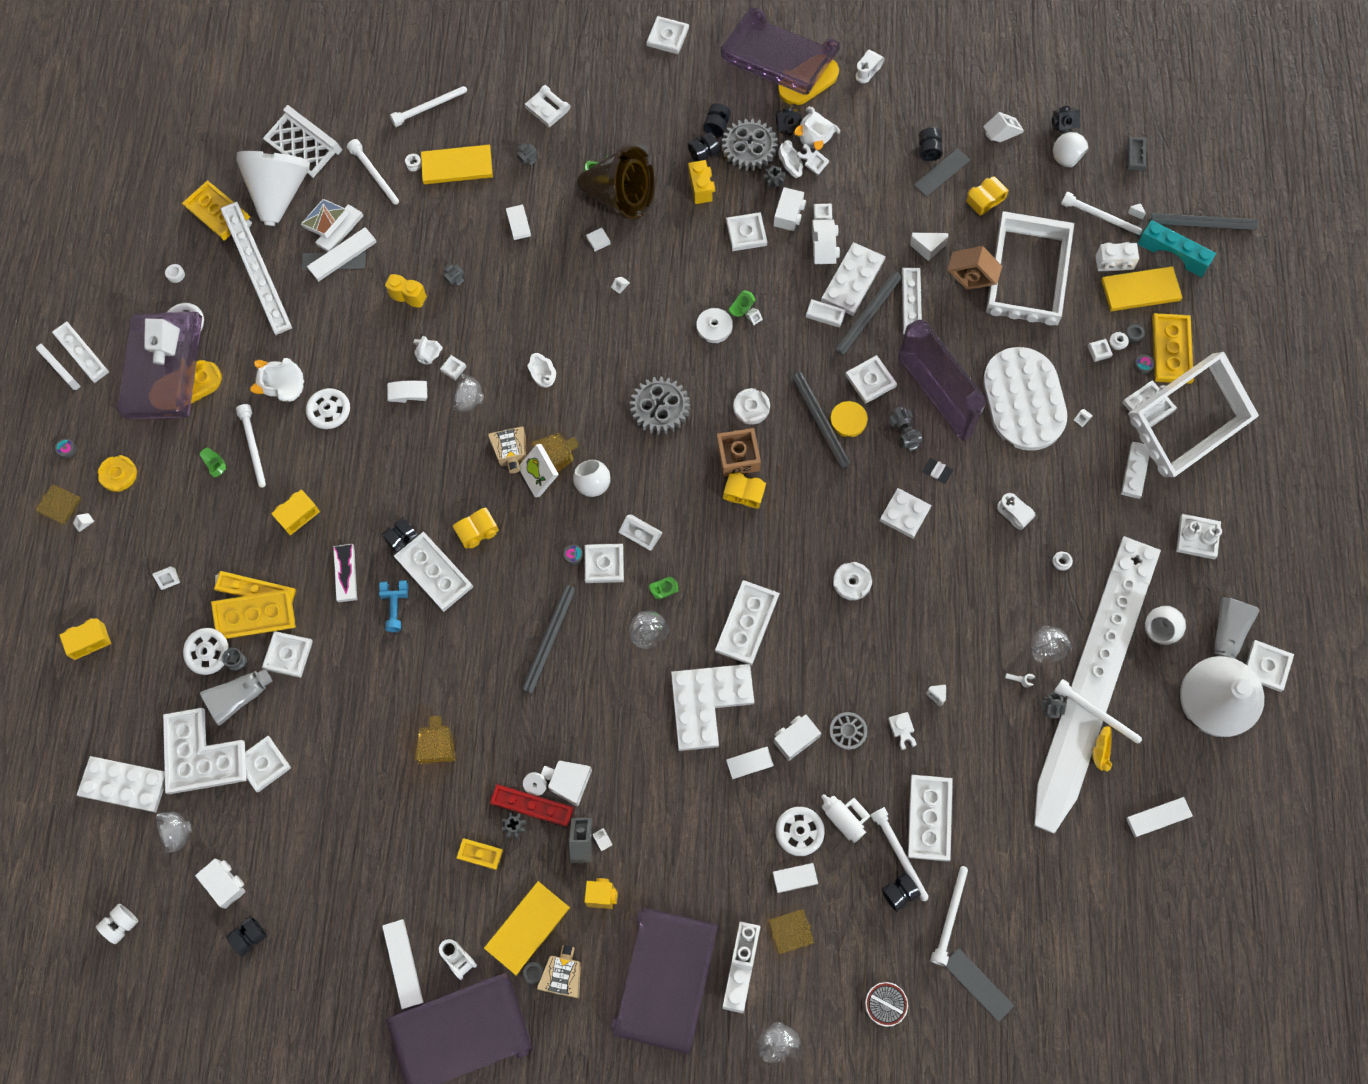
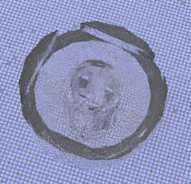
[452,374,484,412]
[629,611,669,649]
[1030,626,1072,663]
[156,812,192,855]
[758,1022,802,1063]

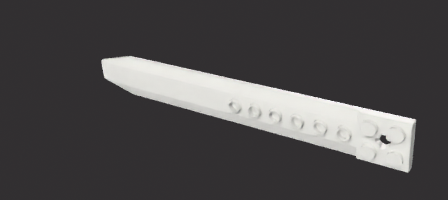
[1034,536,1161,834]

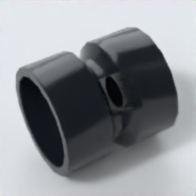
[703,103,731,137]
[919,128,943,161]
[688,132,720,162]
[381,517,418,553]
[881,873,921,912]
[226,916,267,957]

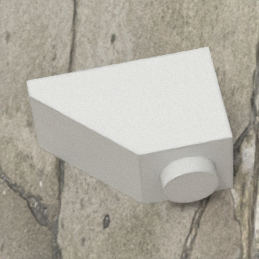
[983,112,1024,142]

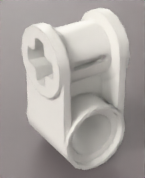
[856,50,884,83]
[997,493,1035,530]
[439,939,477,980]

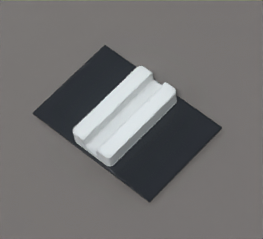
[922,458,953,484]

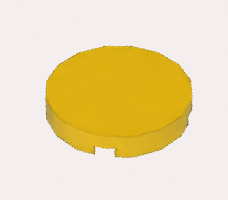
[830,401,868,437]
[98,455,137,492]

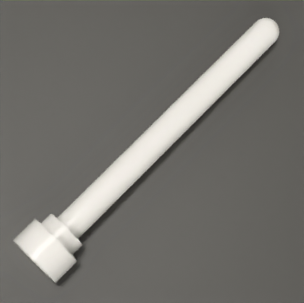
[390,86,467,127]
[347,139,399,205]
[1061,191,1143,235]
[236,404,266,488]
[1053,679,1142,743]
[870,807,928,901]
[930,866,968,966]

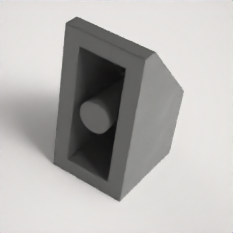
[569,818,592,864]

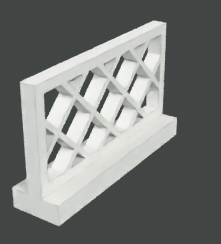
[263,105,342,178]

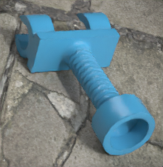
[379,580,408,632]

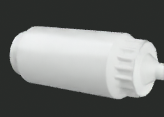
[821,794,871,843]

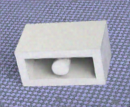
[774,187,806,231]
[773,715,821,761]
[195,859,246,909]

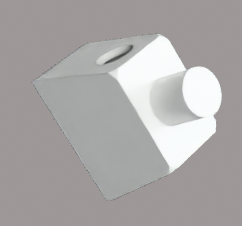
[145,318,180,365]
[541,761,592,806]

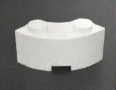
[812,220,840,264]

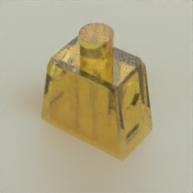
[531,433,579,472]
[415,716,457,764]

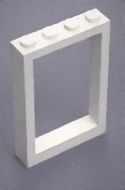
[986,211,1074,325]
[1128,352,1259,477]

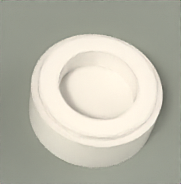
[165,264,185,283]

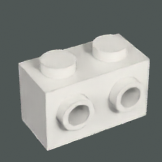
[1096,242,1139,271]

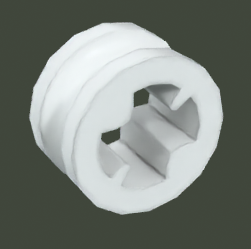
[405,154,422,171]

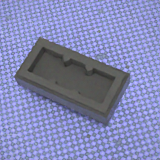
[1127,137,1146,171]

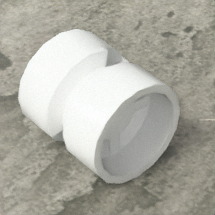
[96,904,138,944]

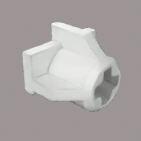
[414,336,443,365]

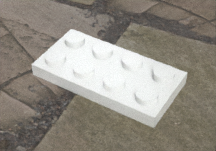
[821,242,885,316]
[394,531,473,612]
[715,580,779,665]
[77,756,165,813]
[908,775,952,862]

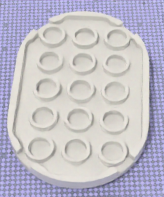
[983,347,1067,450]

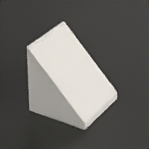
[1128,204,1146,220]
[611,277,630,294]
[745,308,763,325]
[1074,409,1093,427]
[73,513,94,532]
[592,828,612,851]

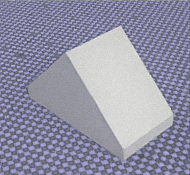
[910,233,948,261]

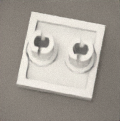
[1122,380,1177,427]
[1176,514,1222,559]

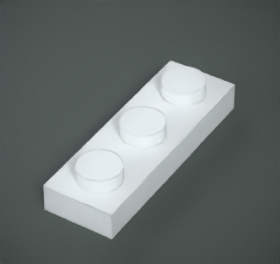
[1121,441,1149,499]

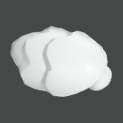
[779,140,803,178]
[527,353,556,388]

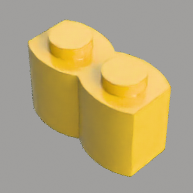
[966,176,1009,216]
[385,274,427,307]
[723,473,766,509]
[453,508,499,549]

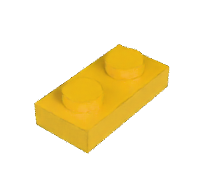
[457,838,503,870]

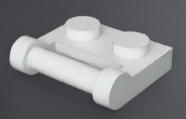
[525,85,571,128]

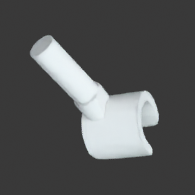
[1005,673,1035,688]

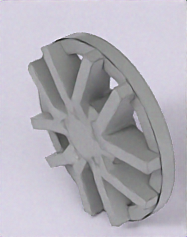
[830,712,867,750]

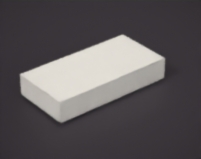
[806,299,846,328]
[773,863,818,893]

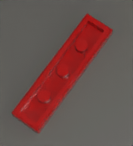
[490,784,574,827]

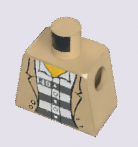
[488,427,526,473]
[537,945,581,999]

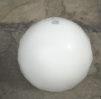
[1053,132,1088,168]
[573,460,610,497]
[1145,606,1186,645]

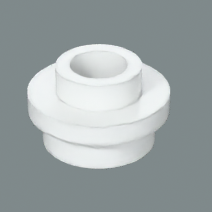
[1110,332,1129,350]
[1052,551,1072,571]

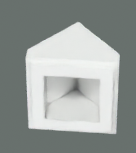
[153,566,180,590]
[926,685,946,707]

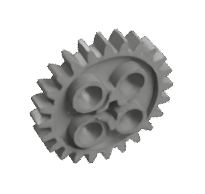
[722,119,778,171]
[630,377,690,435]

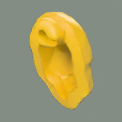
[1093,726,1112,772]

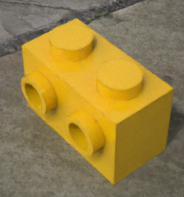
[688,160,715,204]
[271,489,320,536]
[59,618,111,660]
[585,878,618,909]

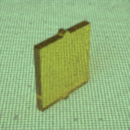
[36,484,81,525]
[769,909,814,954]

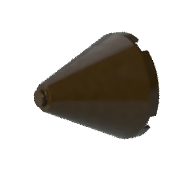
[577,146,655,219]

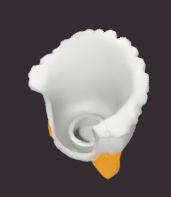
[794,107,840,150]
[250,358,304,402]

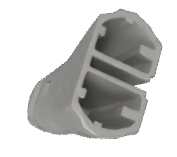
[1214,597,1260,659]
[200,669,273,726]

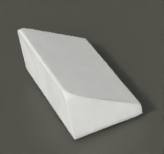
[619,515,662,551]

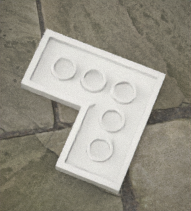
[671,664,754,751]
[163,708,246,794]

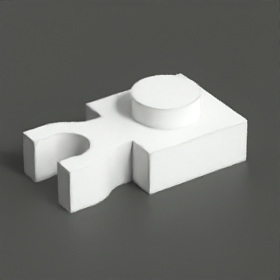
[796,144,829,176]
[888,712,917,751]

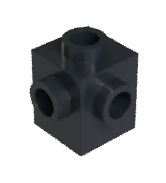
[775,106,802,133]
[1051,106,1080,133]

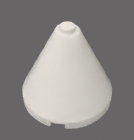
[236,151,310,226]
[1180,656,1264,737]

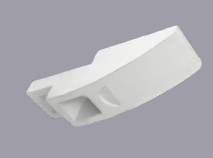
[722,922,760,1013]

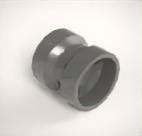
[222,648,247,672]

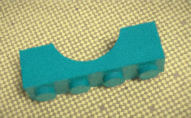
[1138,220,1216,278]

